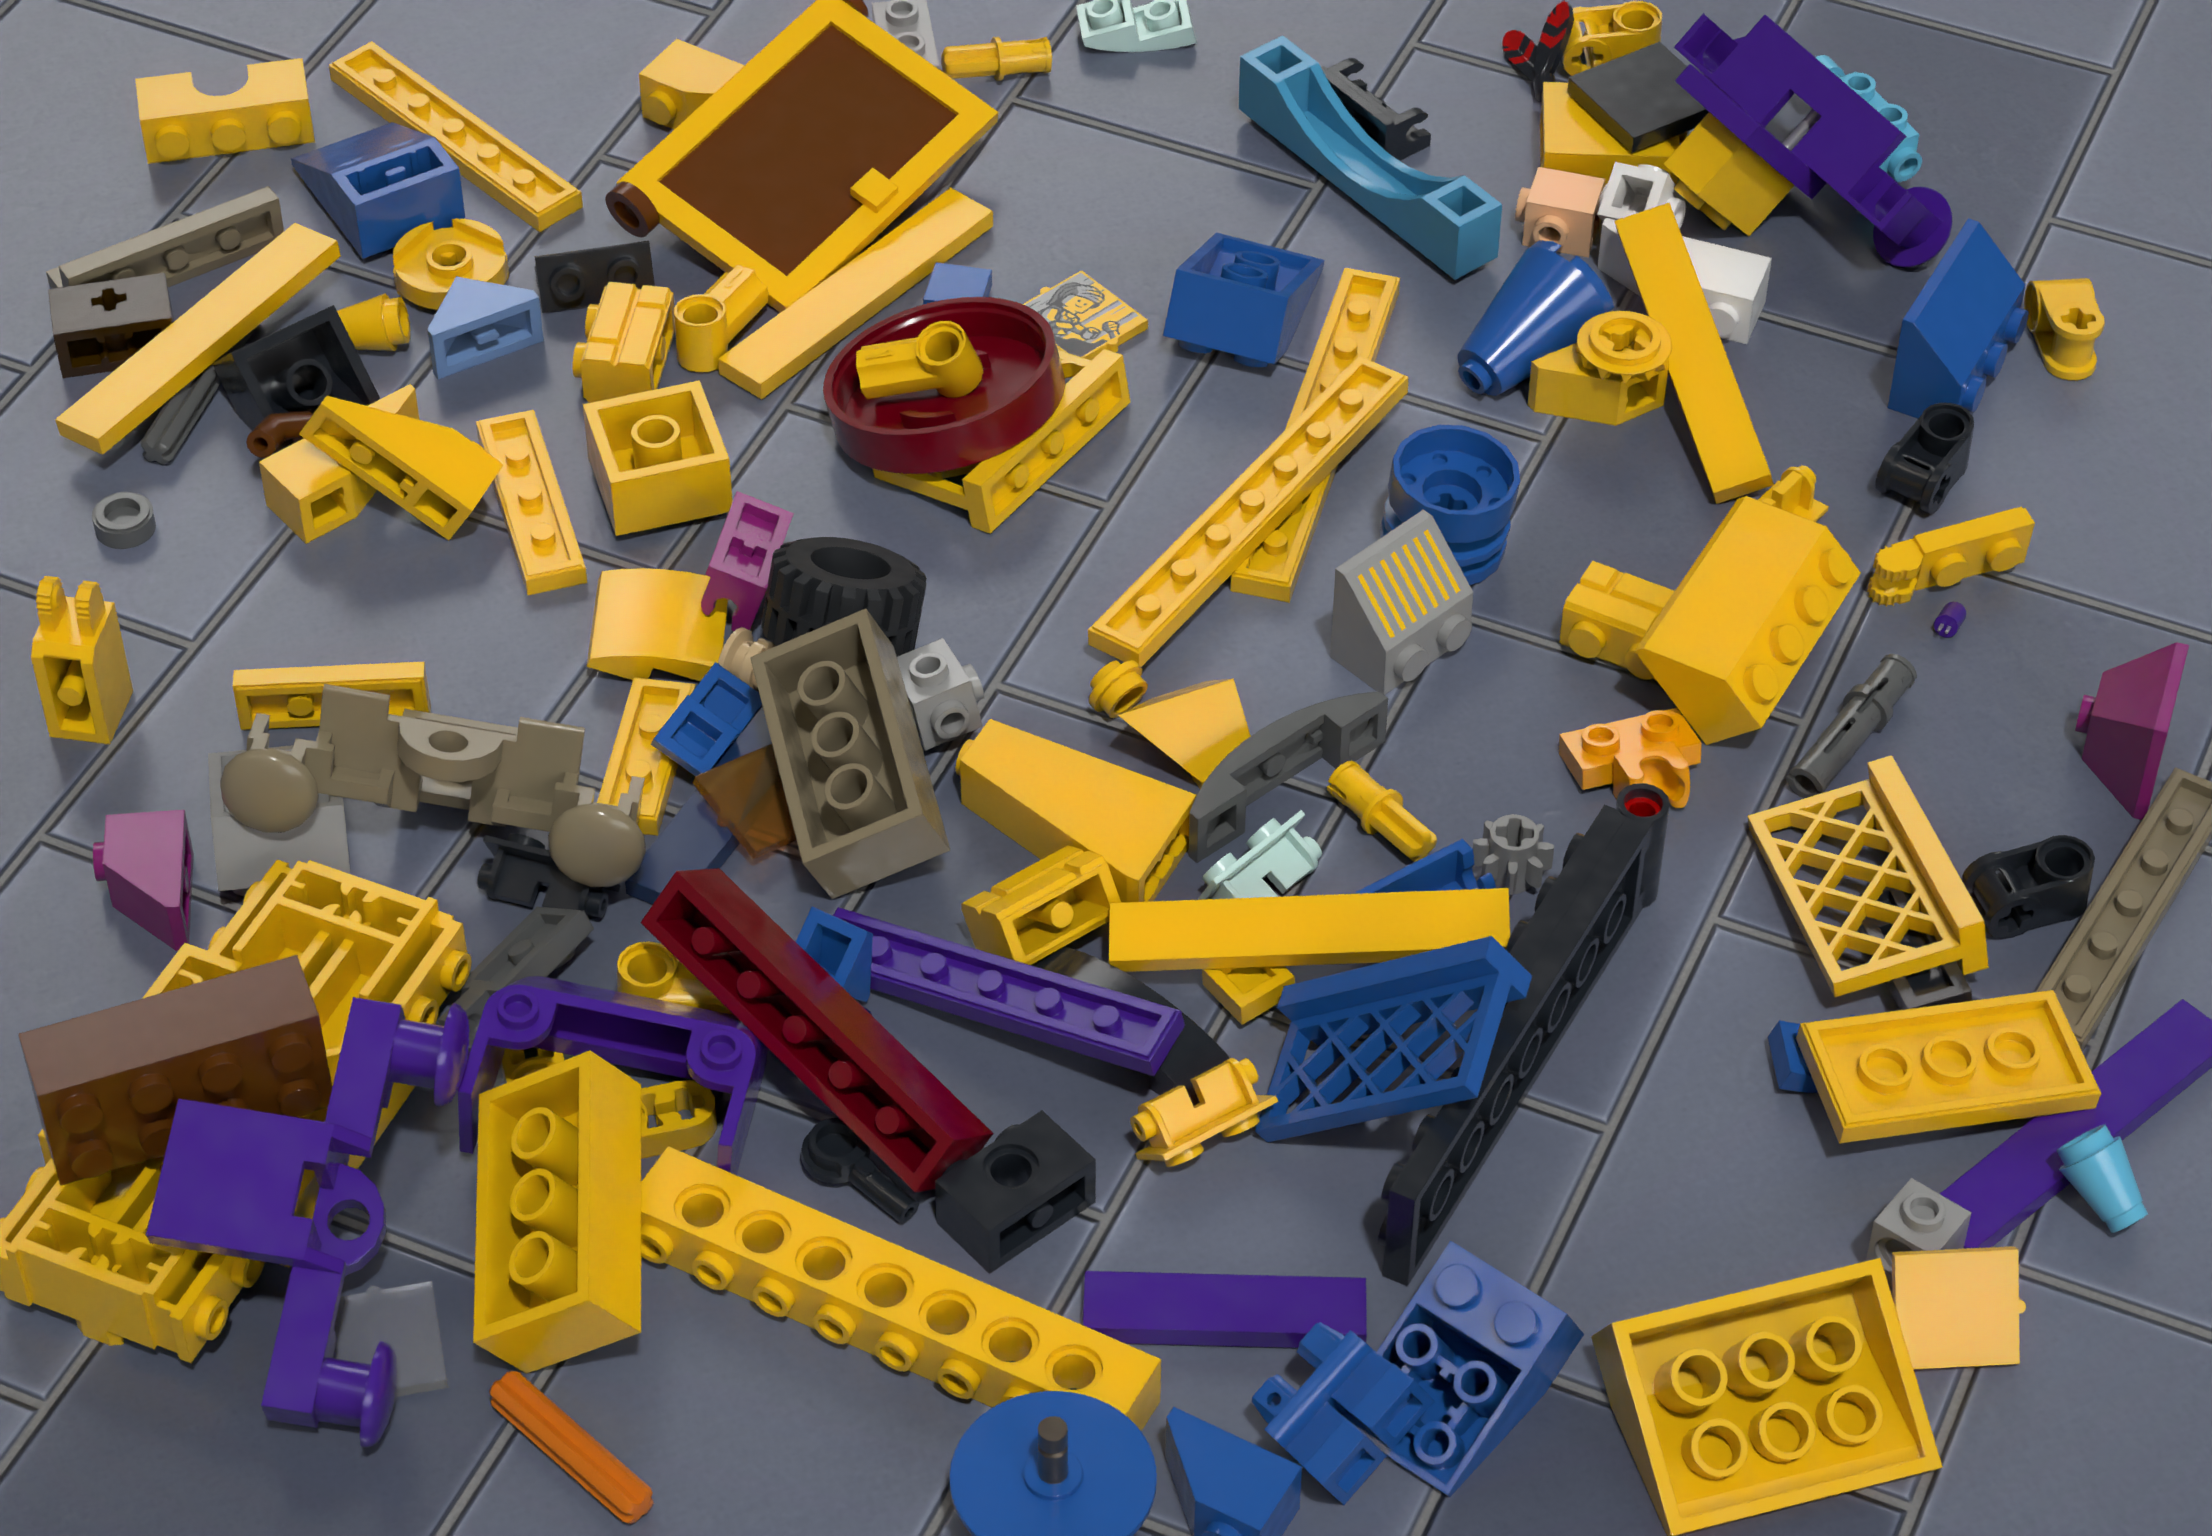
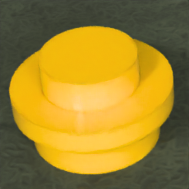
[1088,660,1148,718]

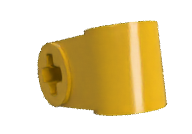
[1562,1,1662,76]
[2024,278,2105,381]

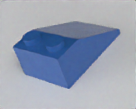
[1163,232,1325,367]

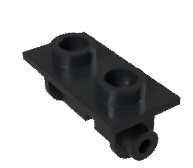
[534,241,655,313]
[477,833,621,920]

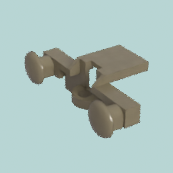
[220,684,646,887]

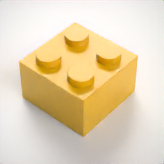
[583,380,733,536]

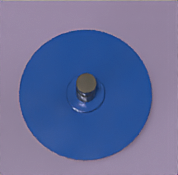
[950,1391,1157,1536]

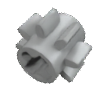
[1472,814,1554,895]

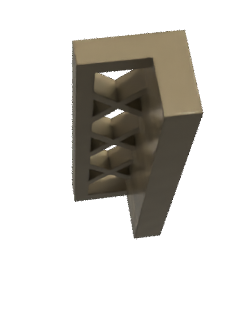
[46,186,284,289]

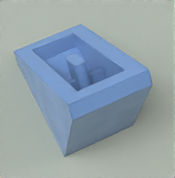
[427,276,544,379]

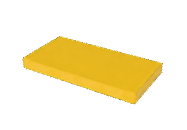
[1796,990,2101,1144]

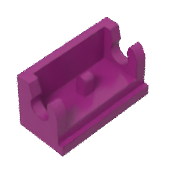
[701,491,794,631]

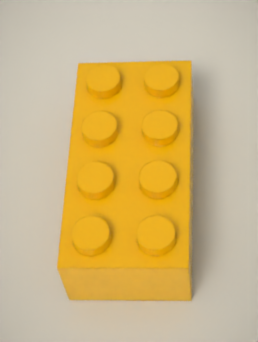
[473,1050,641,1374]

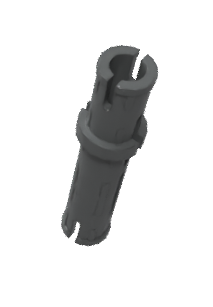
[1787,654,1917,799]

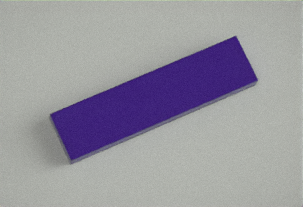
[1083,1271,1367,1348]

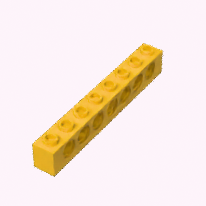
[641,1146,1161,1431]

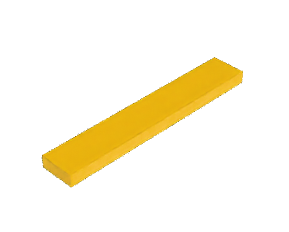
[329,41,583,232]
[718,188,993,399]
[1614,202,1774,504]
[55,223,341,455]
[1109,888,1511,972]

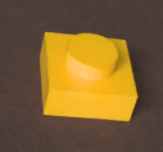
[1202,966,1295,1025]

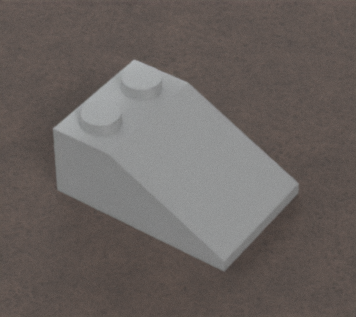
[208,745,350,896]

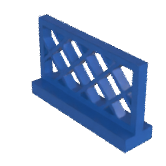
[1255,936,1532,1142]

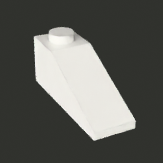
[1598,217,1772,344]

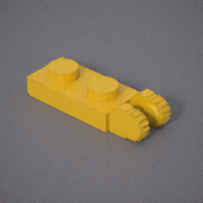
[1867,506,2035,607]

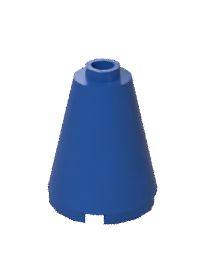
[1457,240,1615,396]

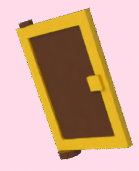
[605,0,999,313]

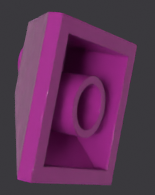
[2075,642,2189,820]

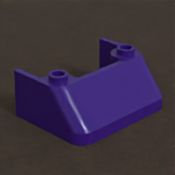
[458,976,768,1175]

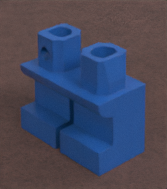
[1251,1322,1434,1505]

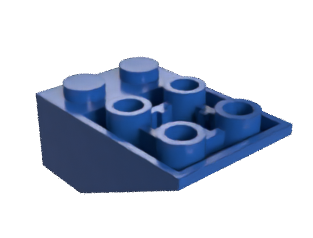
[291,122,466,258]
[1343,1240,1584,1497]

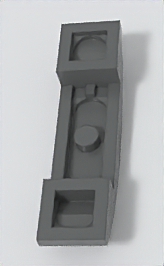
[1188,691,1388,863]

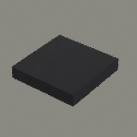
[1567,42,1709,153]

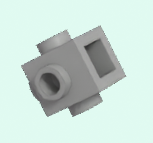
[897,638,985,751]

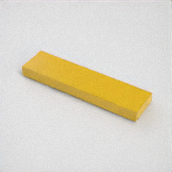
[476,410,587,595]

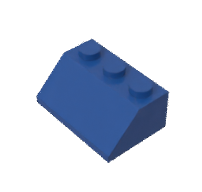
[1888,218,2029,419]

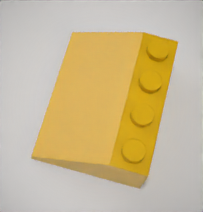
[1591,1258,1942,1536]

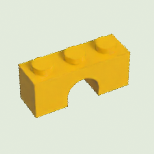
[135,58,315,164]

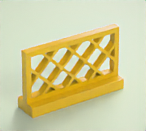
[873,349,1131,533]
[1747,755,1989,997]

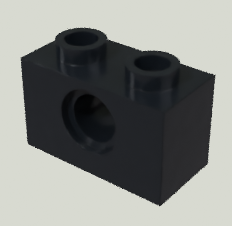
[935,1110,1096,1274]

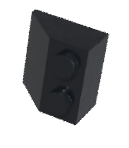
[212,305,380,453]

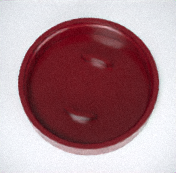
[823,297,1065,474]

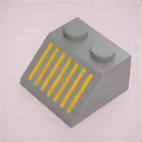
[1330,510,1473,695]

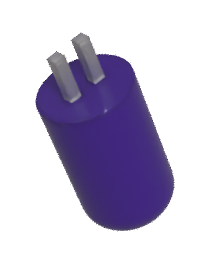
[1934,602,1966,638]

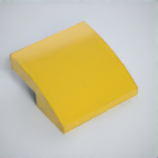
[586,568,728,681]

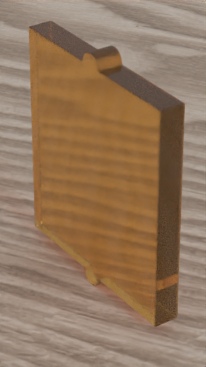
[693,743,797,860]

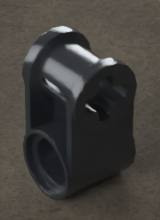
[1875,403,1974,514]
[1961,835,2095,939]

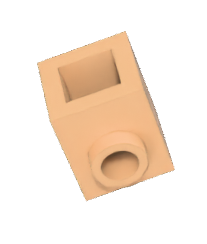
[1515,167,1605,258]

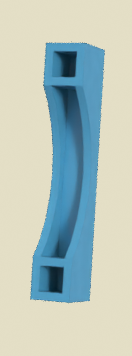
[1238,35,1502,280]

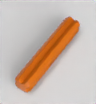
[489,1371,654,1524]

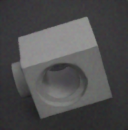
[1866,1178,1971,1289]

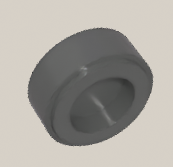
[92,492,156,549]

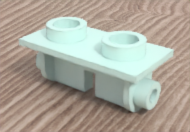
[1198,810,1322,900]

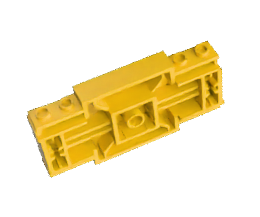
[0,859,472,1363]

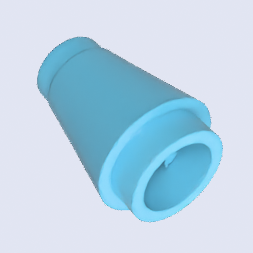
[2056,1124,2148,1233]

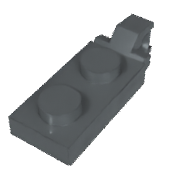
[438,907,594,1052]

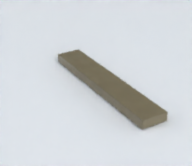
[2036,767,2212,1052]

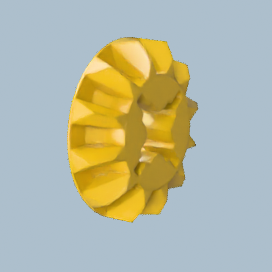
[1576,311,1672,385]

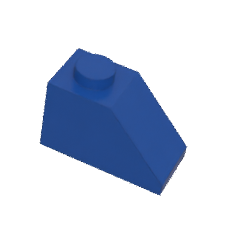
[1165,1407,1302,1536]

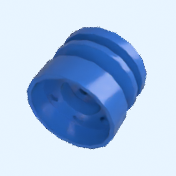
[1380,425,1520,585]

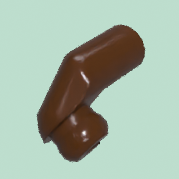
[246,411,313,458]

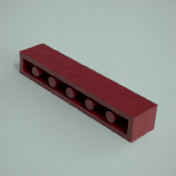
[640,868,994,1193]

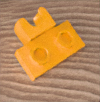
[1559,708,1702,808]

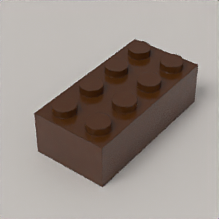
[18,955,332,1186]

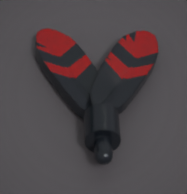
[1502,1,1574,103]

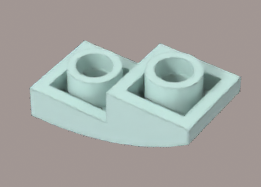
[1076,0,1197,52]

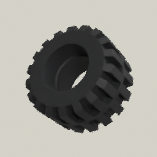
[761,537,927,657]

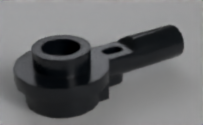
[801,1118,919,1224]

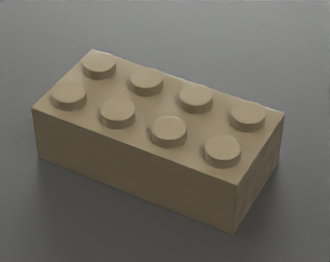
[750,608,950,899]

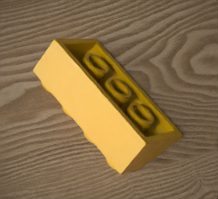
[1634,496,1861,745]

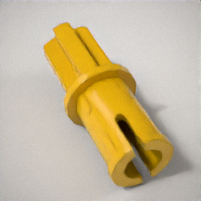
[941,37,1052,81]
[1327,760,1437,862]

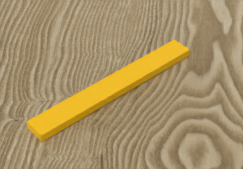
[1230,268,1400,603]
[1088,356,1408,667]

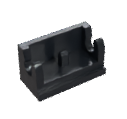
[1321,58,1431,161]

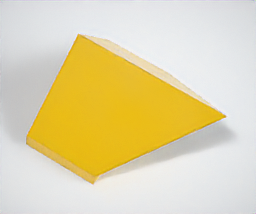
[1118,678,1251,789]

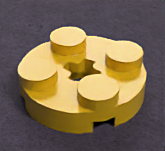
[393,219,509,310]

